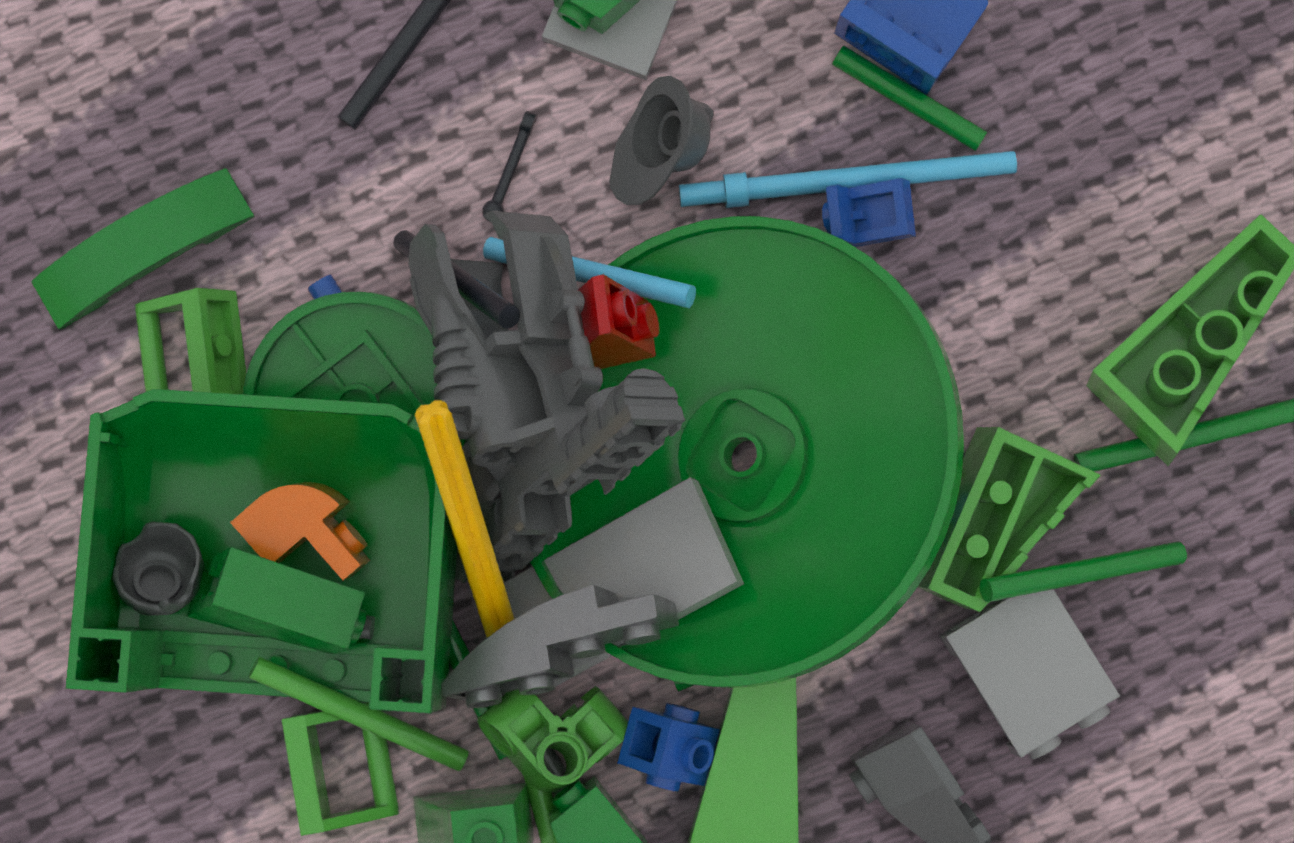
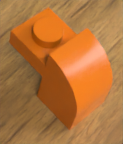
[230,482,370,580]

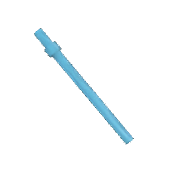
[679,151,1017,208]

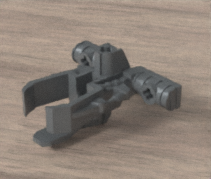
[408,211,685,583]

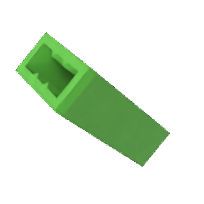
[687,677,799,843]

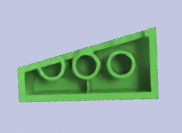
[1086,214,1294,466]

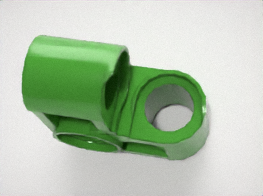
[477,686,628,793]

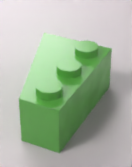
[917,427,1101,612]

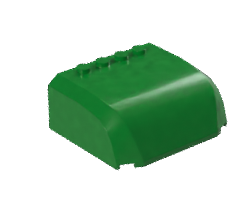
[65,389,457,713]

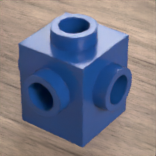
[617,703,720,792]

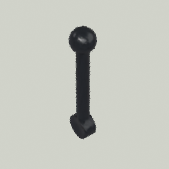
[482,111,538,221]

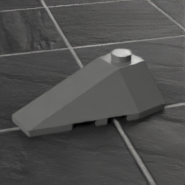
[849,719,992,843]

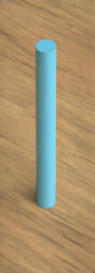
[483,237,696,308]

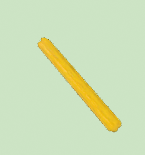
[415,400,515,638]

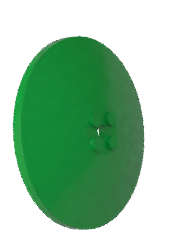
[531,216,964,688]

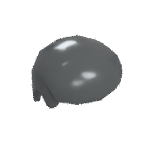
[112,522,204,616]

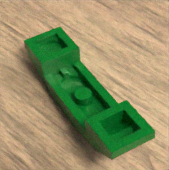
[31,168,255,330]

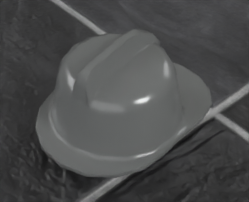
[609,76,714,205]

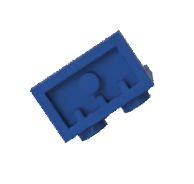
[834,0,988,95]

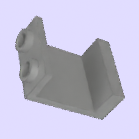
[939,589,1120,759]

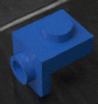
[822,178,916,247]

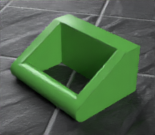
[135,288,246,395]
[282,702,399,836]

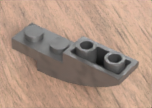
[441,585,679,708]

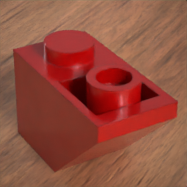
[577,274,659,369]

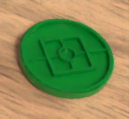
[243,291,467,447]

